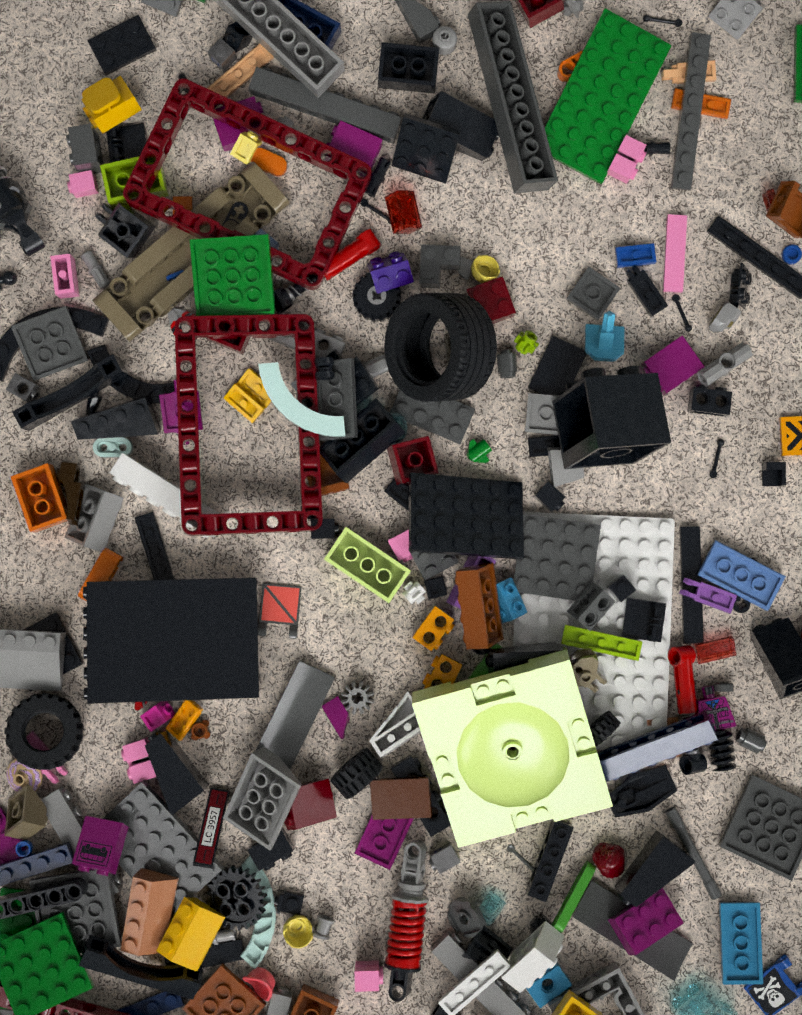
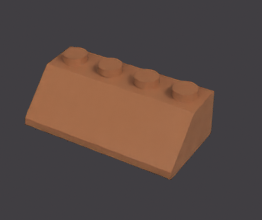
[120,868,179,956]

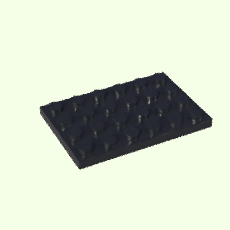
[409,472,524,560]

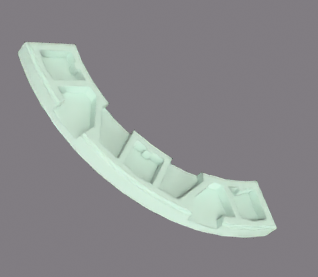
[258,362,345,437]
[240,855,276,969]

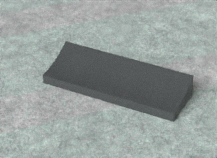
[256,660,335,769]
[572,880,693,981]

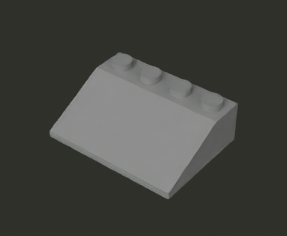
[0,628,66,691]
[223,747,302,850]

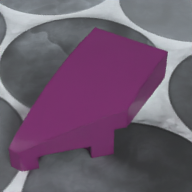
[322,696,350,739]

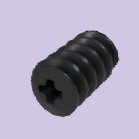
[709,729,736,771]

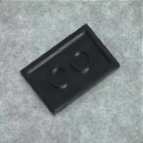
[528,335,587,395]

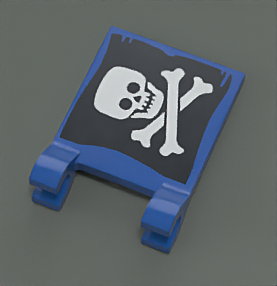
[744,954,802,1015]

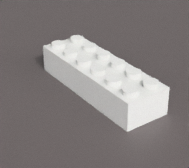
[110,453,220,538]

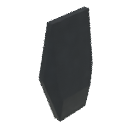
[610,765,677,818]

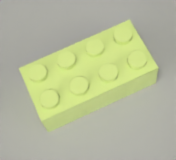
[324,527,411,603]

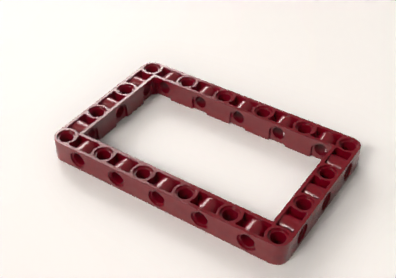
[123,79,372,290]
[175,314,323,536]

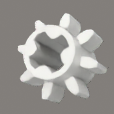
[402,581,426,605]

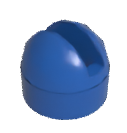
[15,840,33,857]

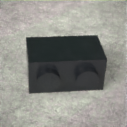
[247,828,295,871]

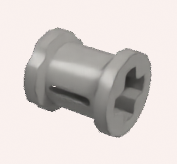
[313,914,335,940]

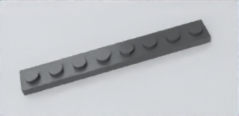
[671,32,711,191]

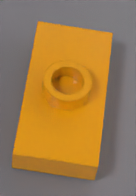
[165,700,204,741]

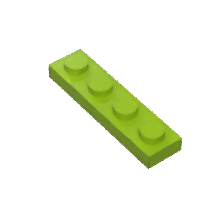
[561,625,643,661]

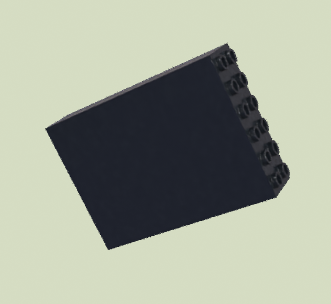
[83,578,259,704]

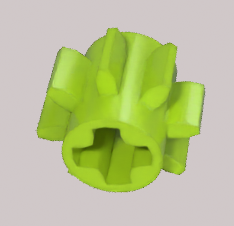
[514,330,539,355]

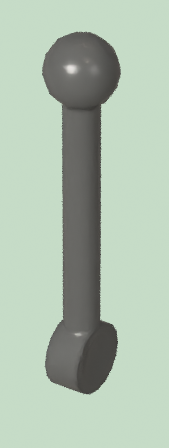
[507,845,534,873]

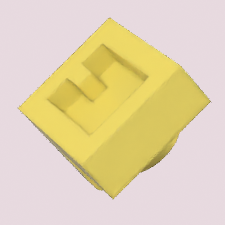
[230,131,262,165]

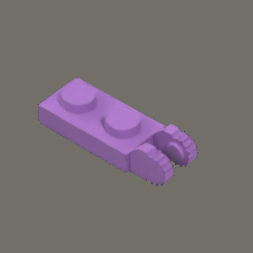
[679,578,737,614]

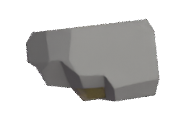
[709,302,742,333]

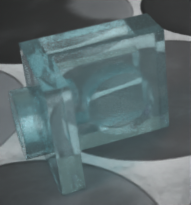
[479,891,506,926]

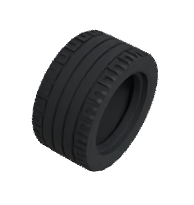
[384,293,497,402]

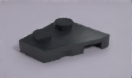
[462,926,513,962]

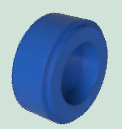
[781,244,802,265]

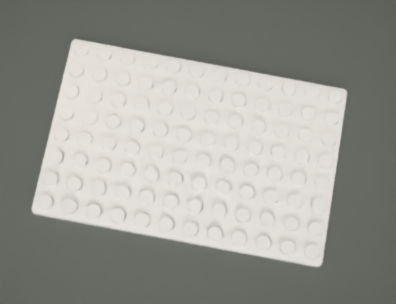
[513,512,675,750]

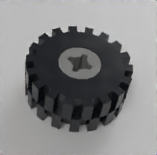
[353,272,401,322]

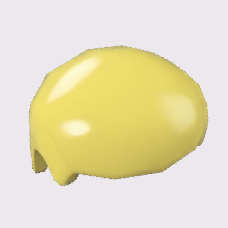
[471,255,500,283]
[283,915,313,949]

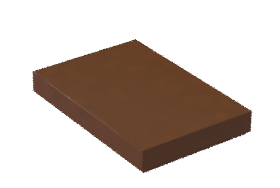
[370,777,432,820]

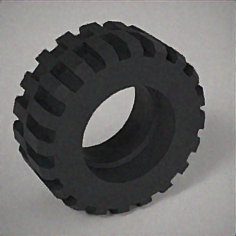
[4,693,84,770]

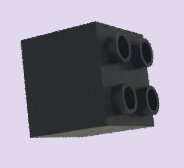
[552,366,671,469]

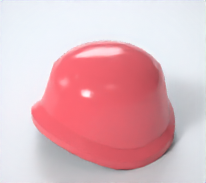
[242,967,276,1001]

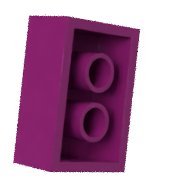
[608,888,684,955]

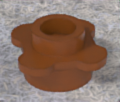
[191,720,211,741]

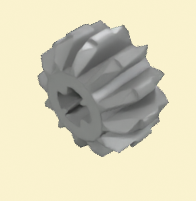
[341,681,374,714]

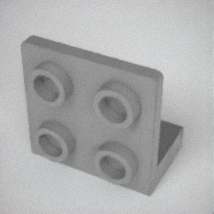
[709,0,765,39]

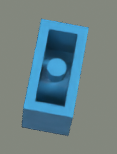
[526,962,572,1008]

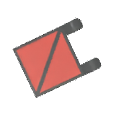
[258,583,302,639]

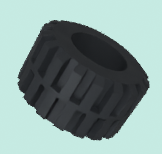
[331,748,383,799]

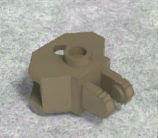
[570,648,607,693]

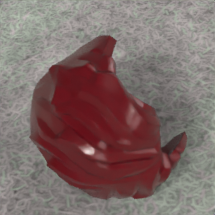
[592,842,625,879]

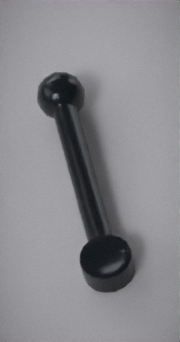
[643,14,682,27]
[360,199,395,224]
[672,294,692,332]
[709,439,724,478]

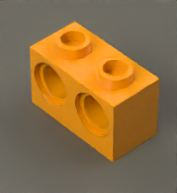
[412,606,455,651]
[422,653,462,689]

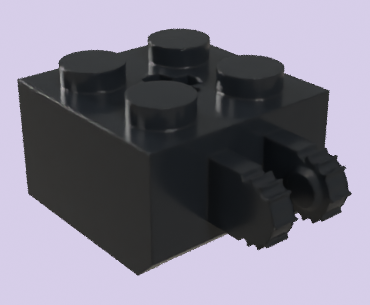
[95,203,156,258]

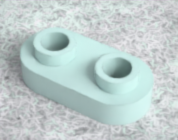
[93,437,133,458]

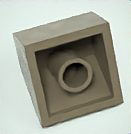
[4,784,48,840]

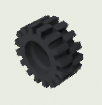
[590,711,621,746]

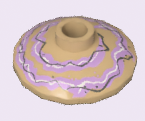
[6,759,43,792]

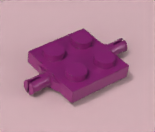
[159,379,203,445]

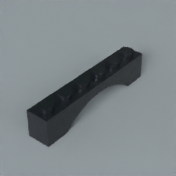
[12,354,129,431]
[79,935,203,1000]

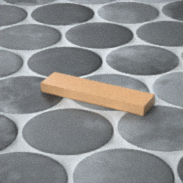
[207,43,274,98]

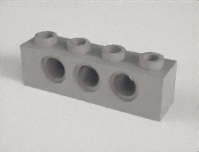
[266,313,346,358]

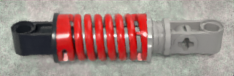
[384,840,429,1002]

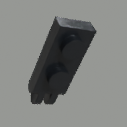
[626,265,668,317]

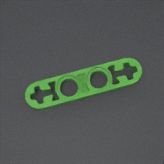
[552,861,596,933]

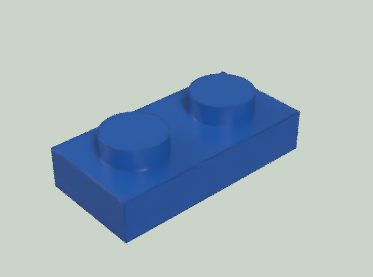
[615,243,656,268]

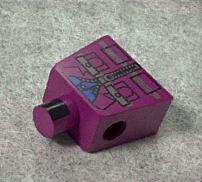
[695,685,736,731]

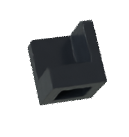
[762,462,786,487]

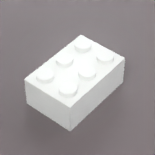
[501,921,564,993]

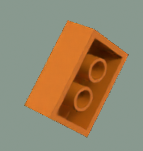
[10,463,67,533]

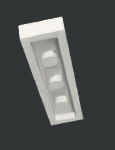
[438,949,511,1015]

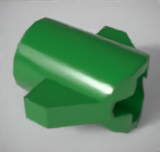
[467,439,492,463]

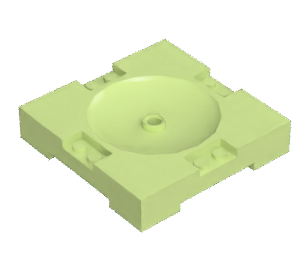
[412,649,613,848]

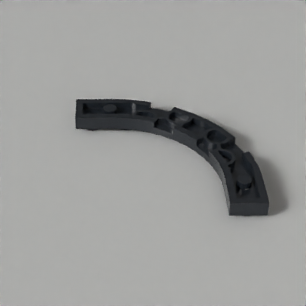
[0,307,109,382]

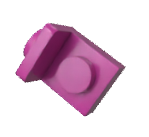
[140,701,176,732]

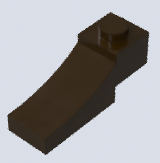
[56,462,85,526]

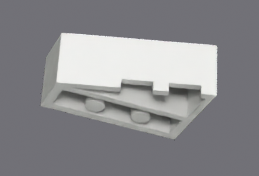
[369,691,421,758]

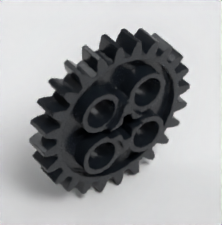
[205,865,268,931]

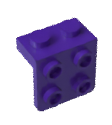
[367,251,414,294]

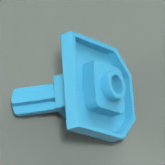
[585,311,624,362]

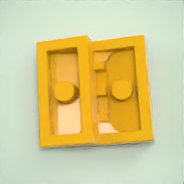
[223,368,272,423]

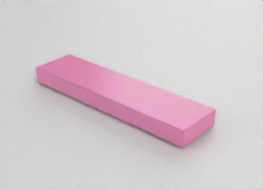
[663,214,687,293]

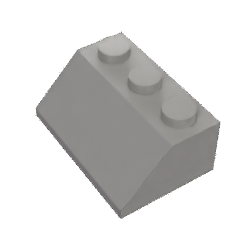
[64,483,124,552]

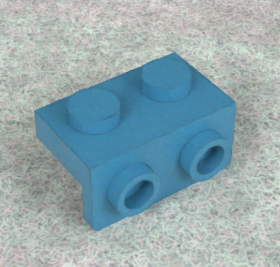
[496,577,527,624]

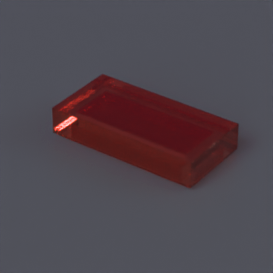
[694,636,736,664]

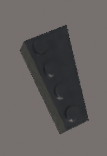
[71,395,161,440]

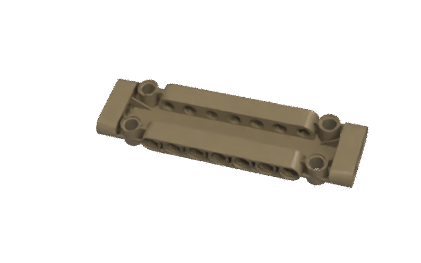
[92,162,290,342]

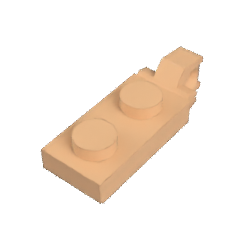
[661,60,716,84]

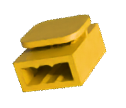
[81,75,142,134]

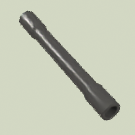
[665,806,722,900]

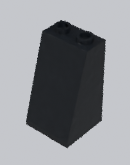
[422,91,499,161]
[750,617,802,700]
[485,642,569,673]
[145,730,209,815]
[615,830,695,907]

